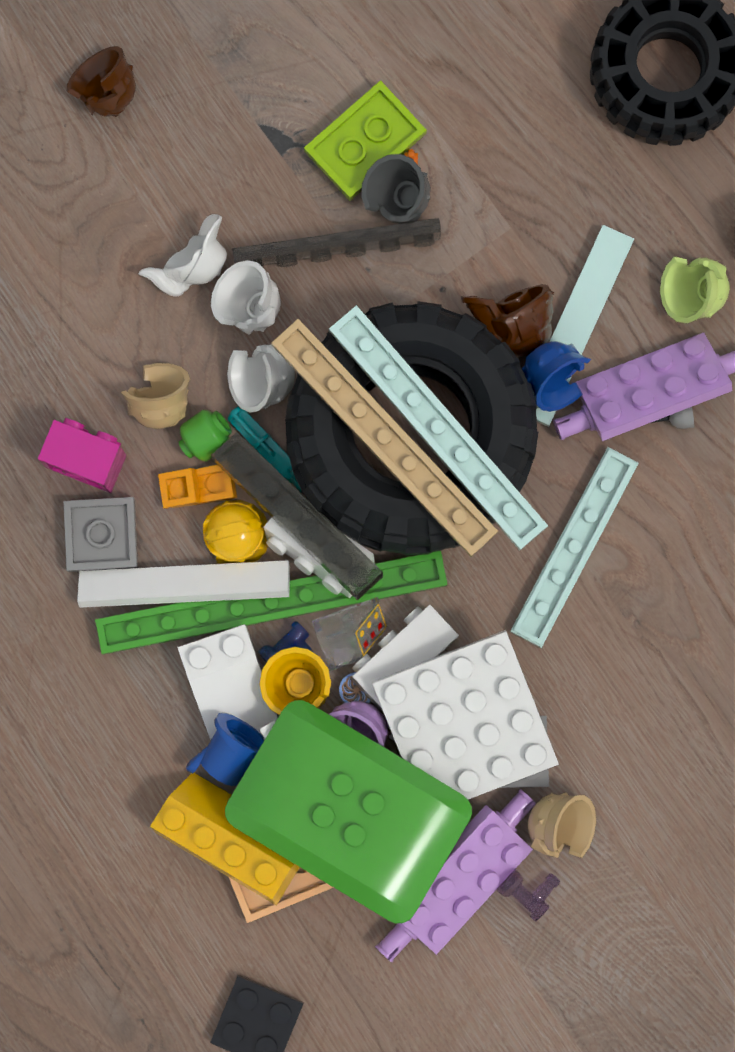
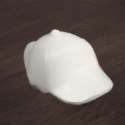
[139,214,227,296]

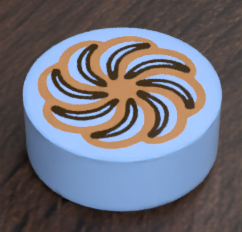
[339,672,371,703]

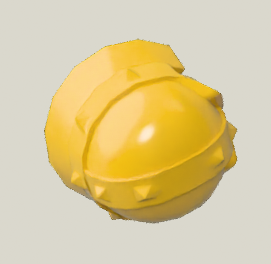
[203,500,268,564]
[259,647,331,715]

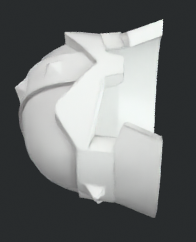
[211,260,281,335]
[227,344,295,413]

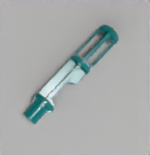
[227,406,302,493]

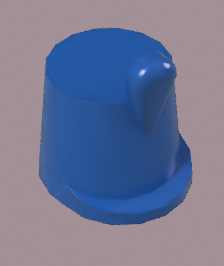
[186,713,265,786]

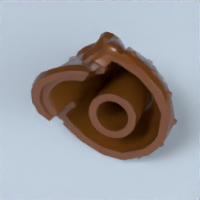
[461,284,554,357]

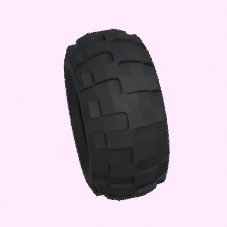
[285,301,539,556]

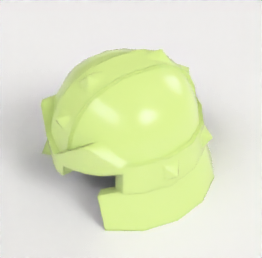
[660,257,730,323]

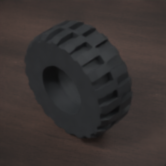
[590,0,735,146]

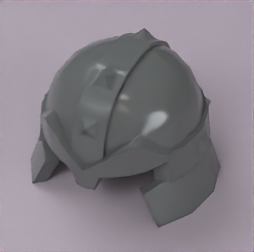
[361,154,431,224]

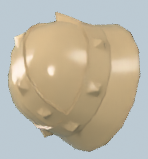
[121,363,190,429]
[528,792,596,858]

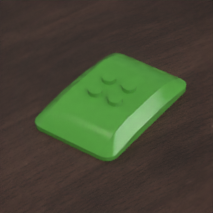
[225,700,472,923]

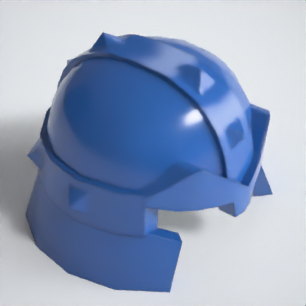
[522,341,591,412]

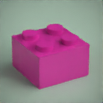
[38,418,127,493]

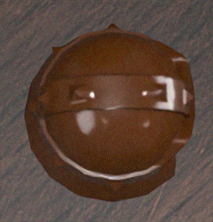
[67,46,136,117]

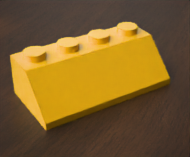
[150,773,300,906]

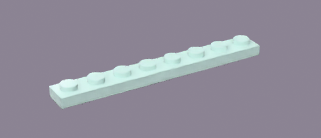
[329,305,548,551]

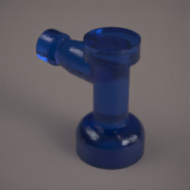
[257,621,317,663]

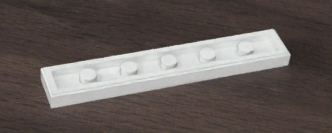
[77,560,290,608]

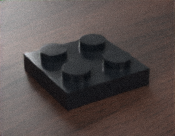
[210,975,304,1052]

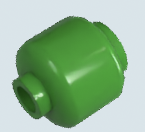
[178,409,232,462]

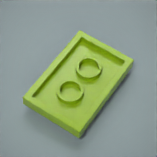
[304,80,427,201]

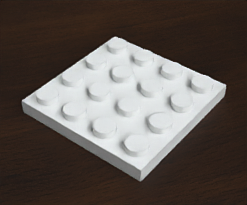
[372,630,559,799]

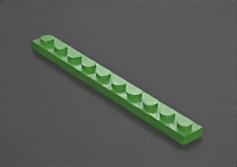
[95,551,448,655]

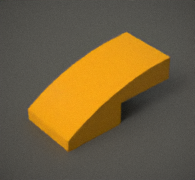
[158,463,237,509]

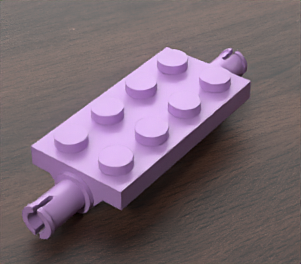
[553,332,735,441]
[375,789,536,962]

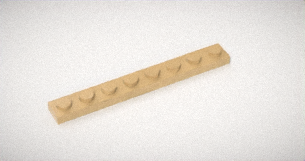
[271,319,498,557]

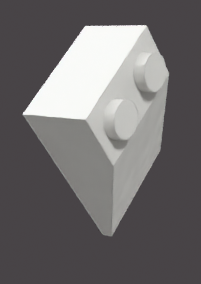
[177,624,278,740]

